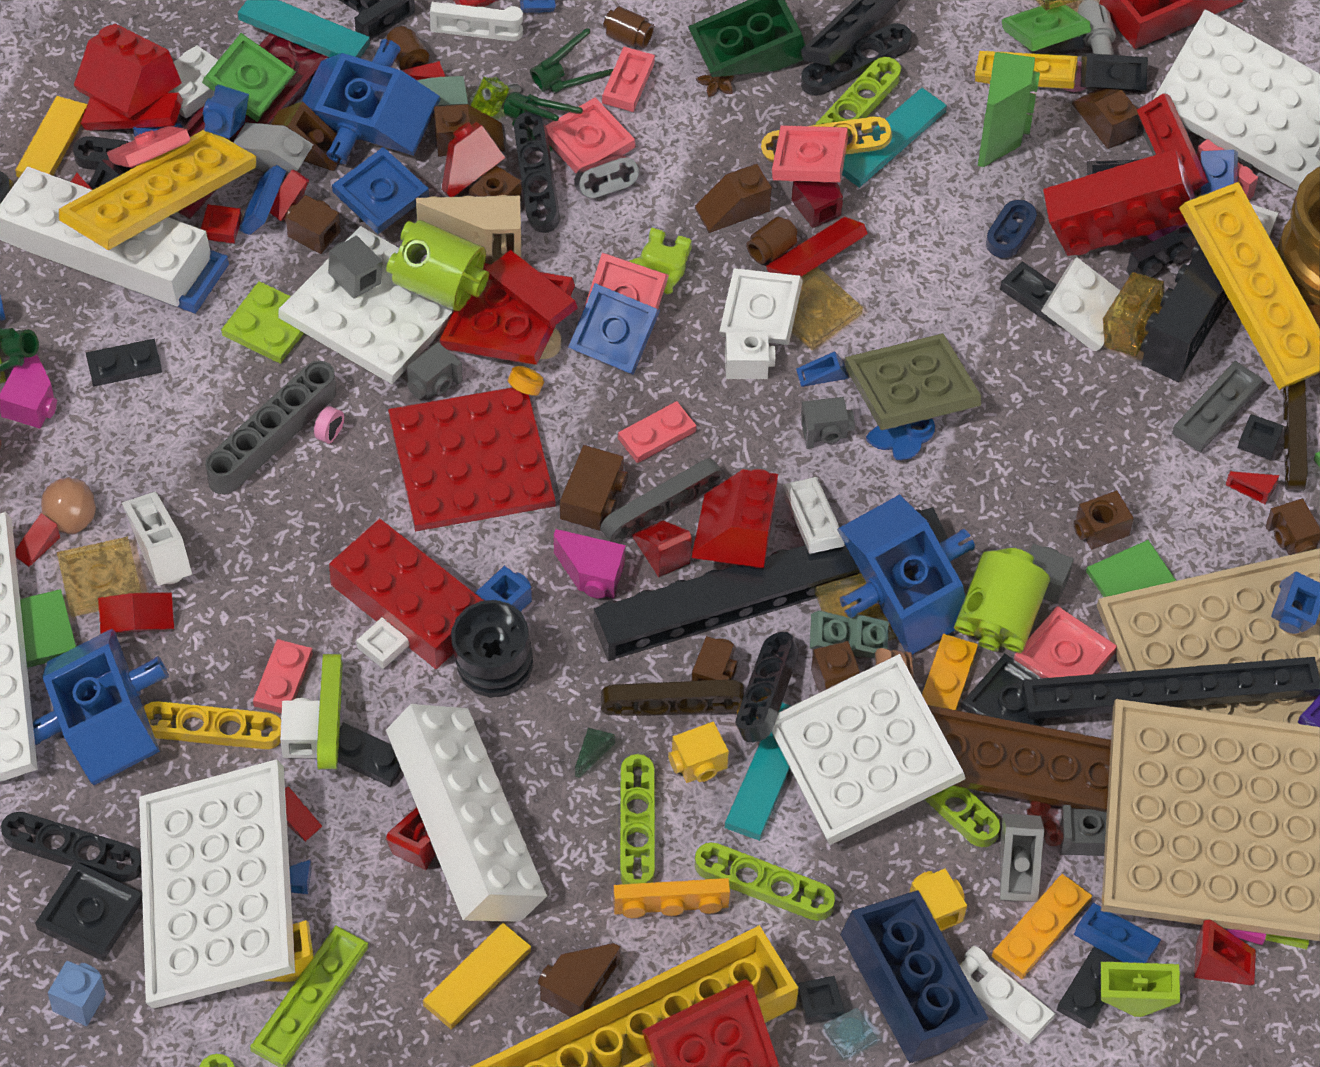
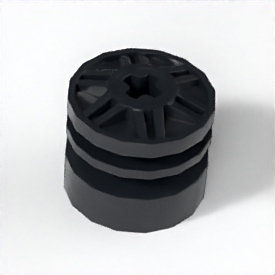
[451,600,534,698]

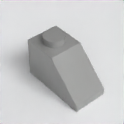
[233,123,314,184]
[1000,814,1044,902]

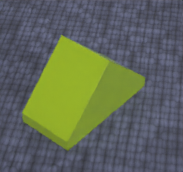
[1101,962,1180,1017]

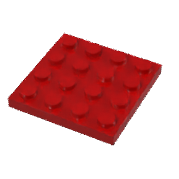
[388,387,556,532]

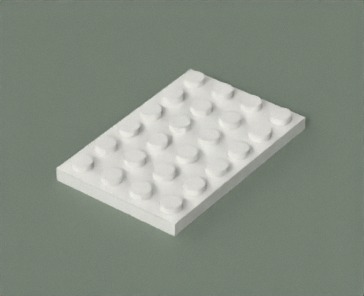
[1153,9,1320,191]
[139,759,295,1009]

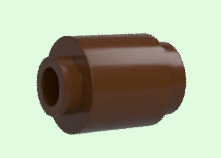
[603,6,655,49]
[386,26,430,70]
[746,216,797,264]

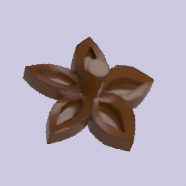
[696,73,735,98]

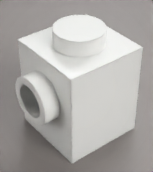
[725,332,775,379]
[280,698,320,758]

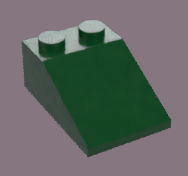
[688,0,805,77]

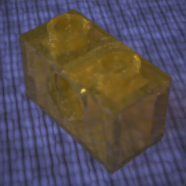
[1103,272,1165,357]

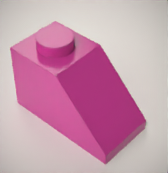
[0,354,57,429]
[554,529,626,599]

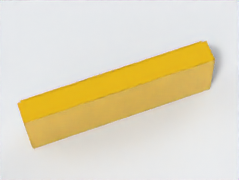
[975,51,1078,89]
[15,96,88,178]
[423,923,531,1030]

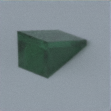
[575,727,615,778]

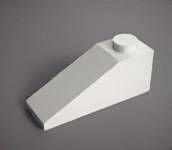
[122,491,192,586]

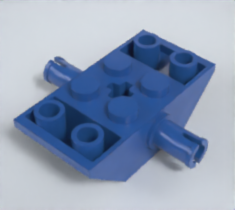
[301,39,441,164]
[837,494,975,654]
[33,629,169,785]

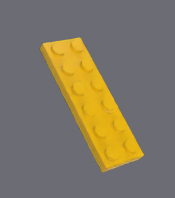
[59,130,256,250]
[1179,182,1320,390]

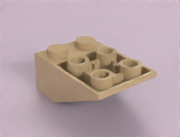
[416,195,521,264]

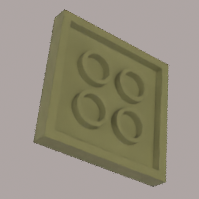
[845,333,981,430]

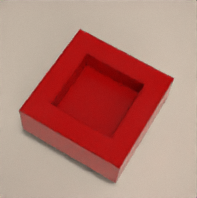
[201,204,242,244]

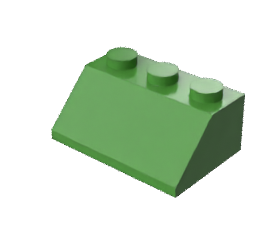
[978,52,1040,167]

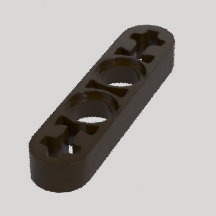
[1283,379,1308,491]
[601,680,745,716]

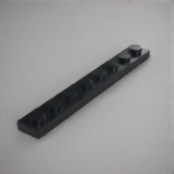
[1022,657,1320,719]

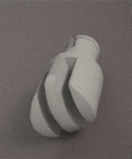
[1077,0,1116,55]

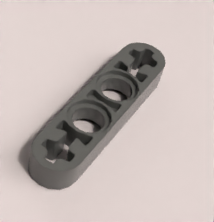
[600,458,725,543]

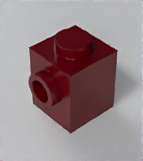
[791,181,843,228]

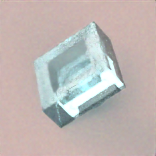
[823,1008,877,1061]

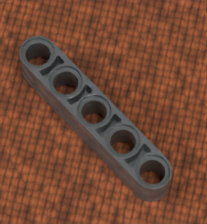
[205,360,336,495]

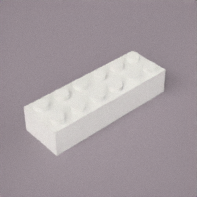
[0,166,211,307]
[386,704,547,922]

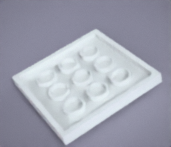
[278,226,454,384]
[772,654,966,845]

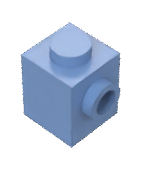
[48,961,106,1026]

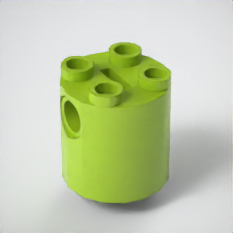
[386,220,489,311]
[954,548,1050,653]

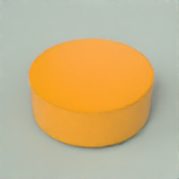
[507,366,544,396]

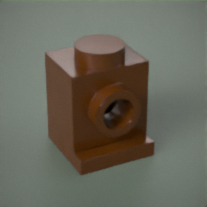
[1265,498,1320,555]
[691,636,738,681]

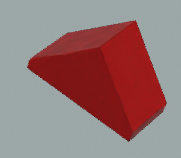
[632,520,692,577]
[98,592,174,634]
[386,807,436,870]
[1194,919,1256,985]

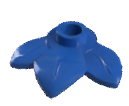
[866,418,935,460]

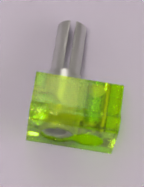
[471,76,521,117]

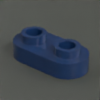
[986,199,1037,258]

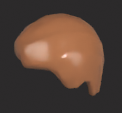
[41,477,96,534]

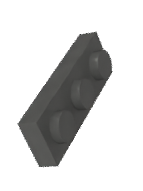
[1172,361,1263,453]

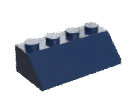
[840,890,989,1064]

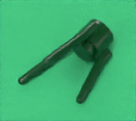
[530,28,613,94]
[503,92,583,152]
[0,328,39,372]

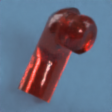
[1027,801,1063,846]

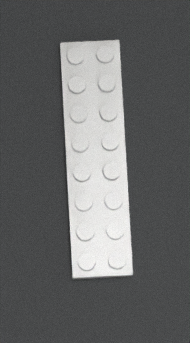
[0,512,38,782]

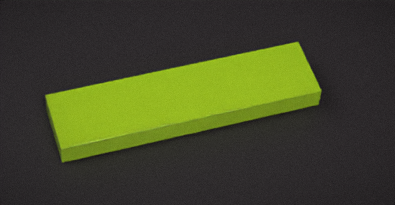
[250,925,369,1067]

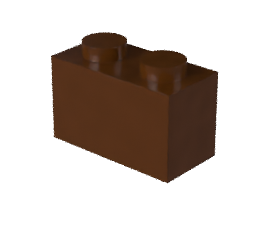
[560,445,628,531]

